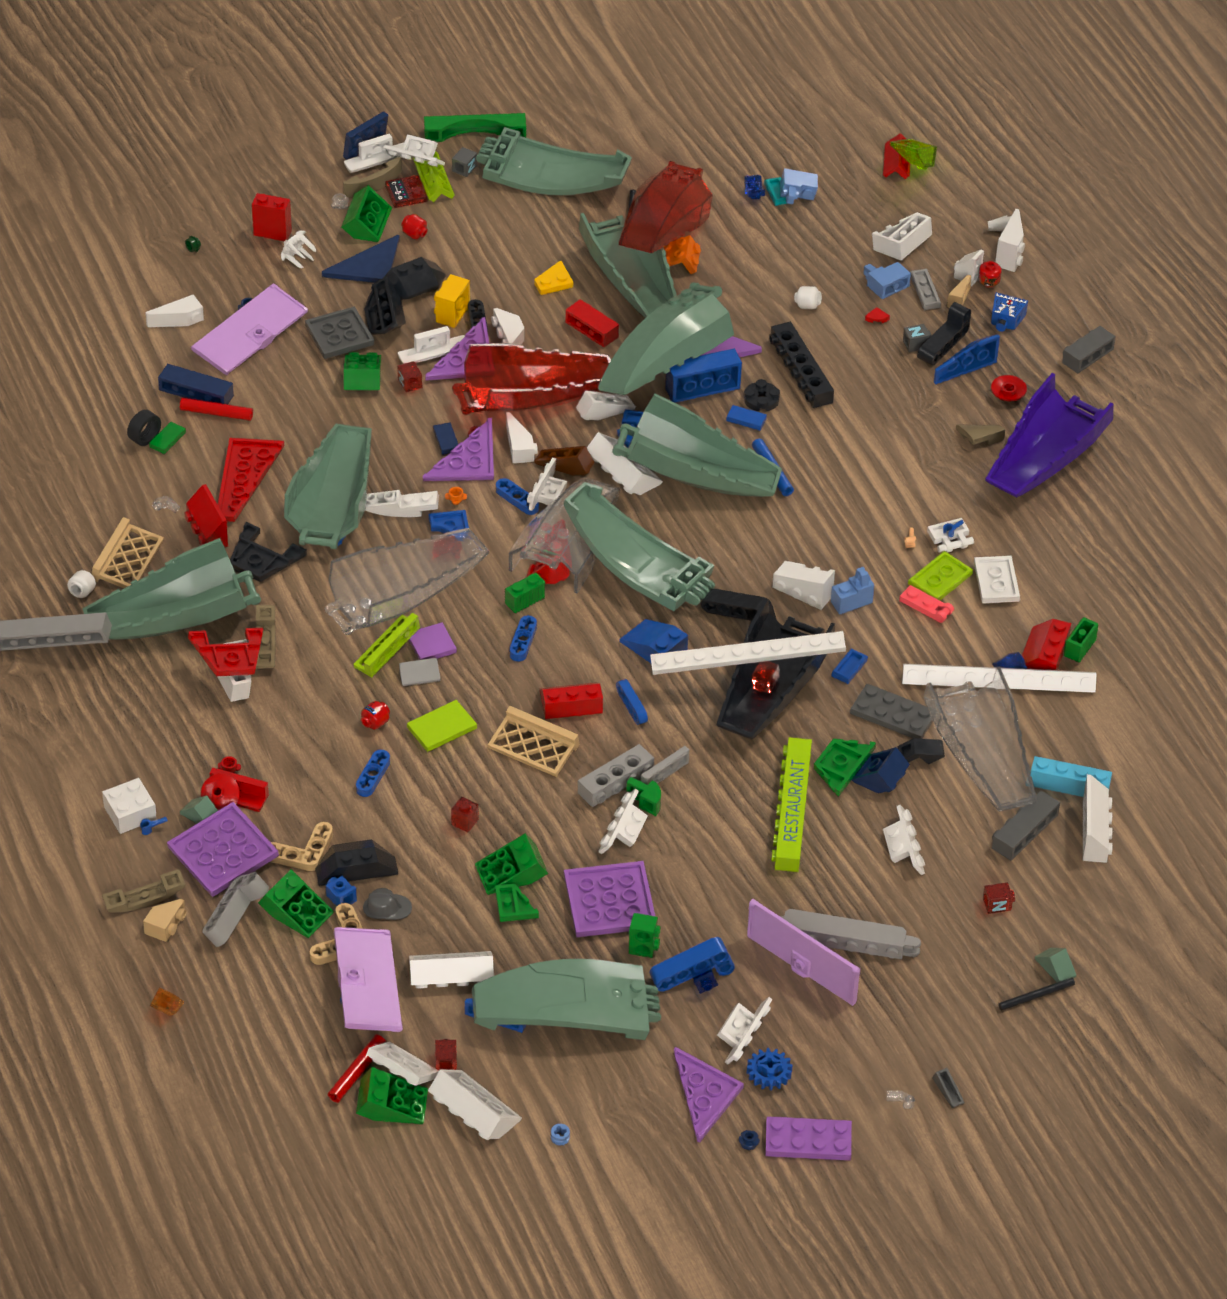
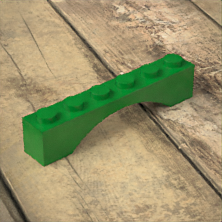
[424,113,526,142]

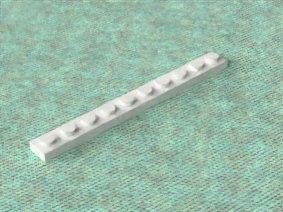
[650,631,846,675]
[902,664,1097,692]

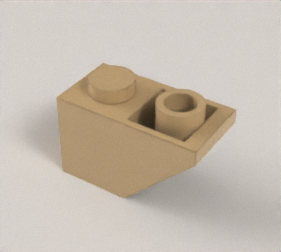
[143,899,187,942]

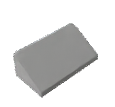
[399,658,441,686]

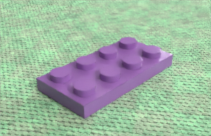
[765,1117,852,1160]

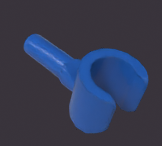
[943,520,964,537]
[140,817,168,835]

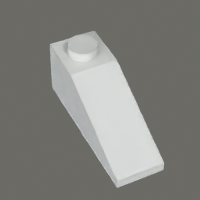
[145,295,204,327]
[576,391,636,420]
[506,412,538,463]

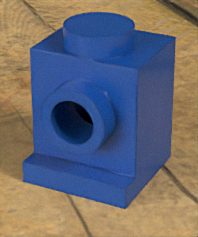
[326,876,357,907]

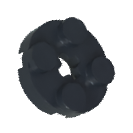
[744,379,780,411]

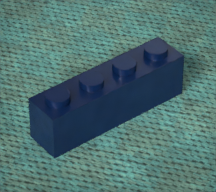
[158,363,234,404]

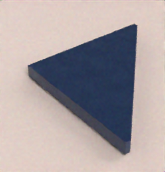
[322,235,400,283]

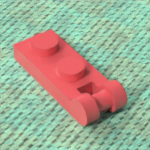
[899,585,954,623]

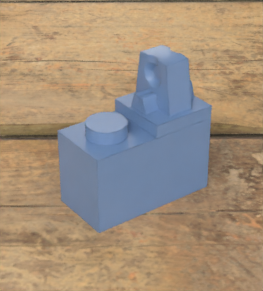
[780,168,818,204]
[863,262,911,299]
[831,567,874,614]

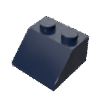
[852,747,910,794]

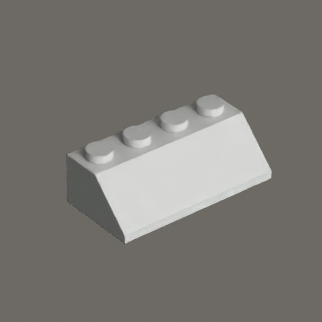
[587,432,663,495]
[1083,774,1112,863]
[409,951,494,988]
[428,1069,522,1140]

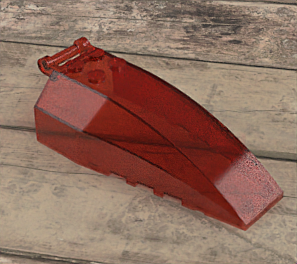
[619,161,713,253]
[452,343,611,415]

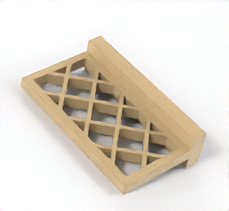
[92,517,164,588]
[488,706,579,777]

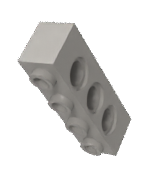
[578,744,654,807]

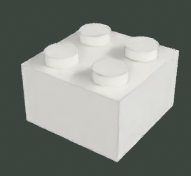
[102,778,157,834]

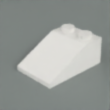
[995,209,1025,272]

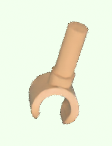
[904,528,916,548]

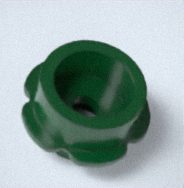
[185,236,201,252]

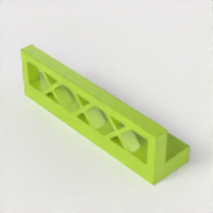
[413,151,455,202]
[353,613,420,678]

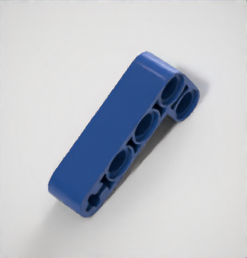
[649,937,735,991]

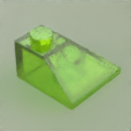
[890,139,937,170]

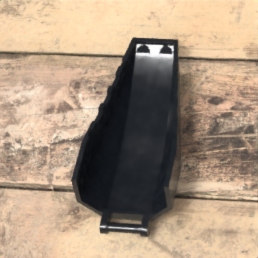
[716,598,835,740]

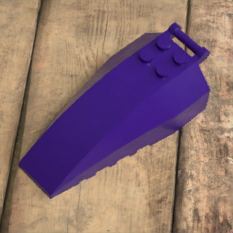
[985,373,1114,498]

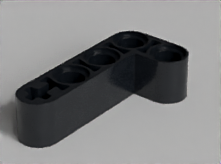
[917,302,971,365]
[701,589,777,622]

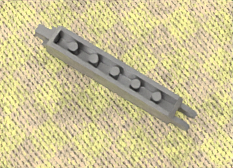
[780,909,921,959]

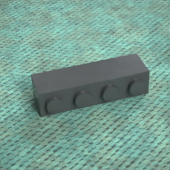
[992,791,1060,861]

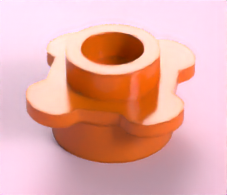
[445,487,467,505]

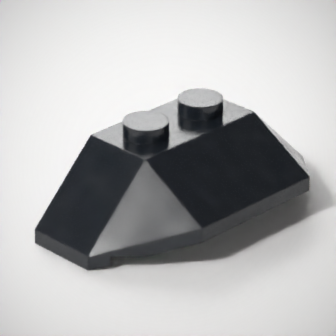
[383,257,446,300]
[364,276,406,335]
[315,839,398,886]

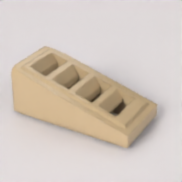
[947,275,971,308]

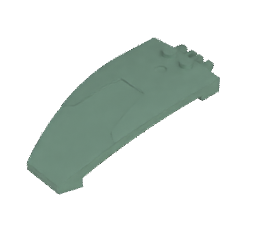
[476,127,632,195]
[564,482,715,611]
[472,959,661,1040]

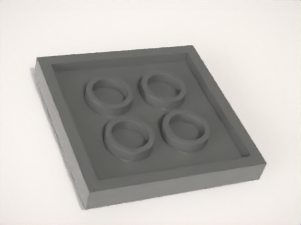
[305,306,374,359]

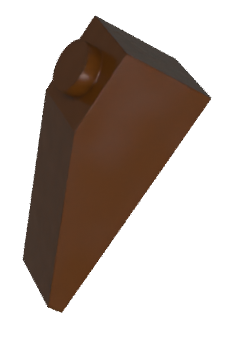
[534,446,595,476]

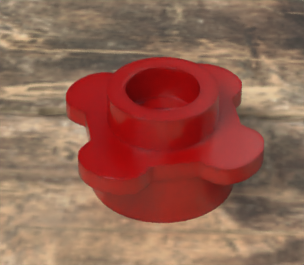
[218,756,241,773]

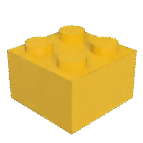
[434,274,470,328]

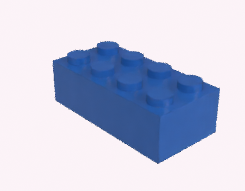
[665,348,742,403]

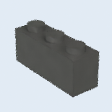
[1062,326,1116,374]

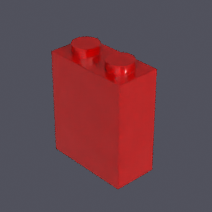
[252,193,292,241]

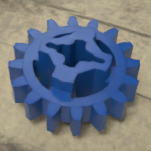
[747,1048,793,1091]

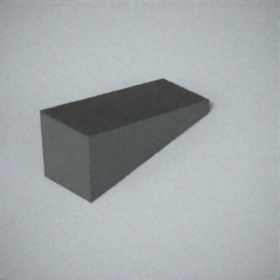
[932,1068,965,1108]

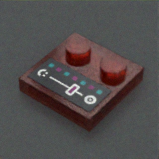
[385,175,428,208]

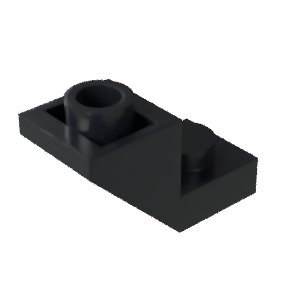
[897,738,945,765]

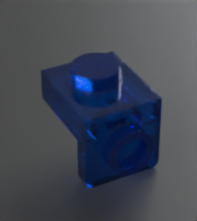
[744,175,765,199]
[992,652,1027,669]
[693,969,718,994]

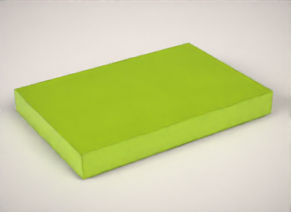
[908,551,973,601]
[407,700,477,752]

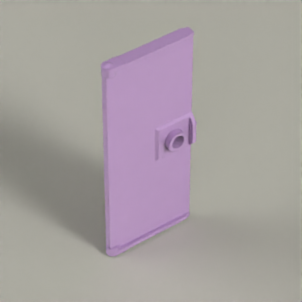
[191,283,308,375]
[747,899,860,1006]
[334,927,403,1032]

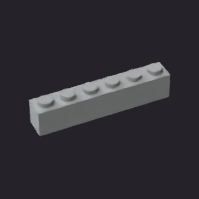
[0,612,112,651]

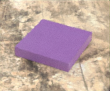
[409,622,457,660]

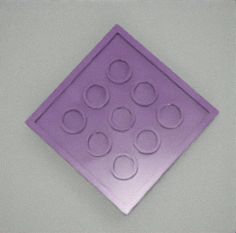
[167,802,279,897]
[564,861,656,938]

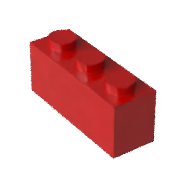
[565,299,619,348]

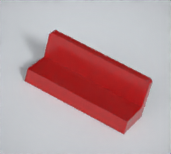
[883,133,911,179]
[210,767,269,812]

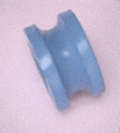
[551,1124,570,1145]

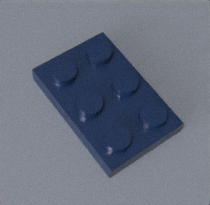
[343,111,388,160]

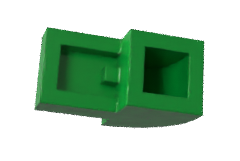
[626,777,661,816]

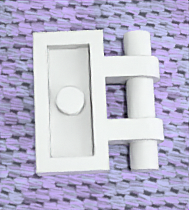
[927,518,974,553]

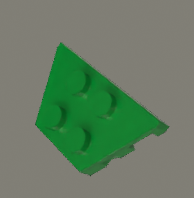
[814,739,876,796]

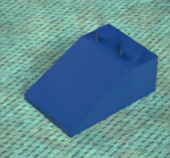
[619,619,688,663]

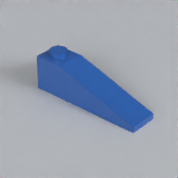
[934,334,1000,384]

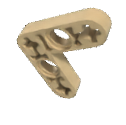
[270,822,333,871]
[310,903,363,965]

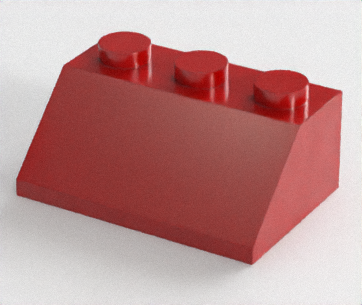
[184,484,228,548]
[1017,619,1072,670]
[539,682,603,719]

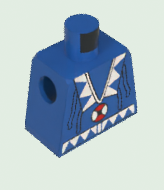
[991,292,1028,332]

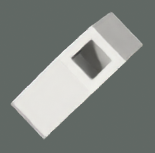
[491,308,524,357]

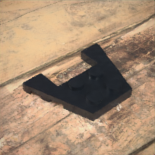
[230,522,307,582]

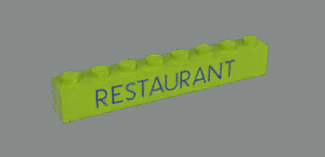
[771,737,812,872]

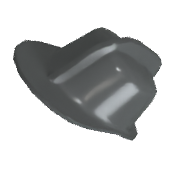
[363,888,412,920]

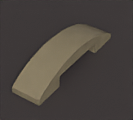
[343,156,402,197]
[256,605,276,669]
[102,869,186,913]

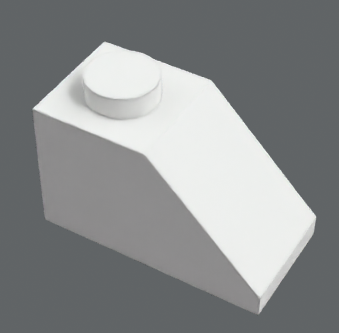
[954,250,984,286]

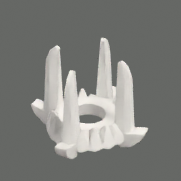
[281,231,316,268]

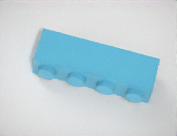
[1029,756,1112,797]

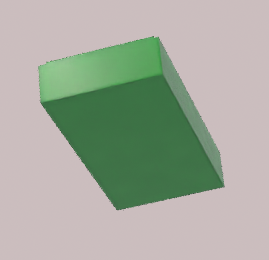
[149,422,186,454]

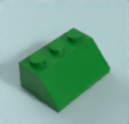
[341,185,392,242]

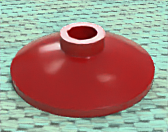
[991,375,1027,401]
[201,773,240,811]

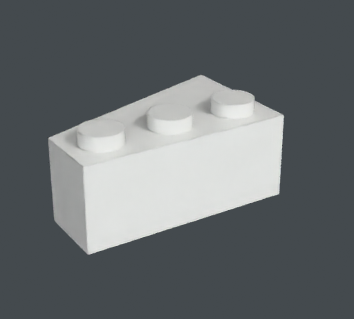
[872,212,932,260]
[773,561,835,610]
[217,639,251,702]

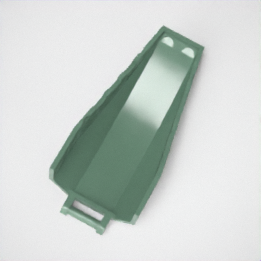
[579,198,677,318]
[598,282,734,395]
[612,393,782,497]
[284,424,372,550]
[83,538,261,640]

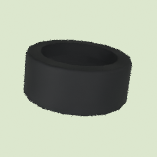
[127,410,162,446]

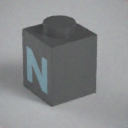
[452,147,477,177]
[903,324,931,352]

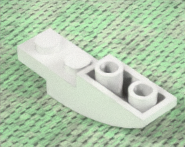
[365,490,439,517]

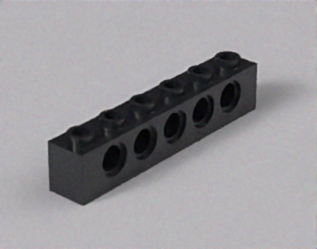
[769,321,834,408]

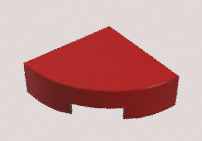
[865,307,890,323]

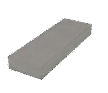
[910,269,941,310]
[641,746,690,785]

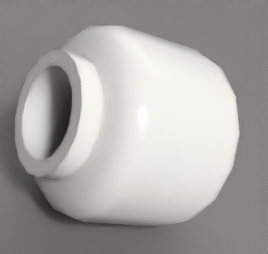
[794,286,822,309]
[67,570,96,598]

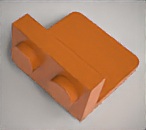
[663,235,701,274]

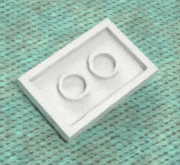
[974,556,1020,603]
[366,1042,439,1085]

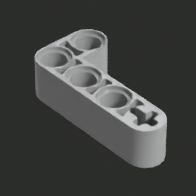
[202,872,269,947]

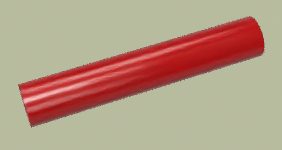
[180,398,253,421]
[328,1034,386,1103]

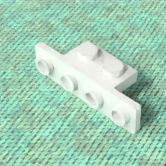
[344,133,405,173]
[383,134,445,167]
[398,326,465,366]
[527,458,567,511]
[598,789,648,854]
[883,805,925,875]
[717,997,772,1065]

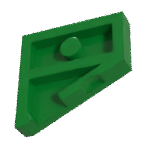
[495,884,539,922]

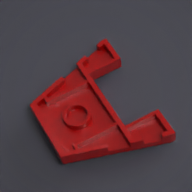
[188,628,263,677]

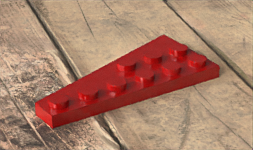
[218,438,285,522]

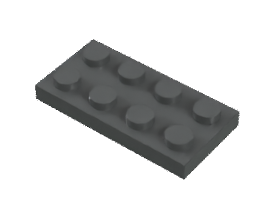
[850,684,937,739]

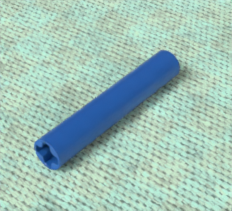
[752,438,794,496]

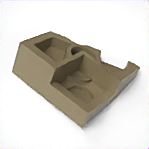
[956,424,1005,445]

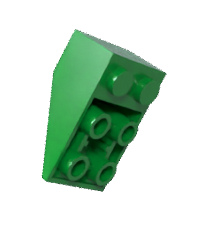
[344,352,381,390]
[475,833,548,895]
[258,869,334,938]
[356,1067,428,1124]

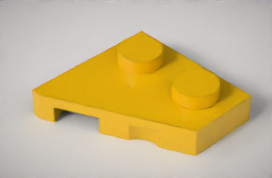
[534,261,573,295]

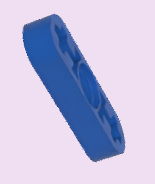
[496,478,539,515]
[510,615,537,662]
[616,679,648,725]
[356,750,390,797]

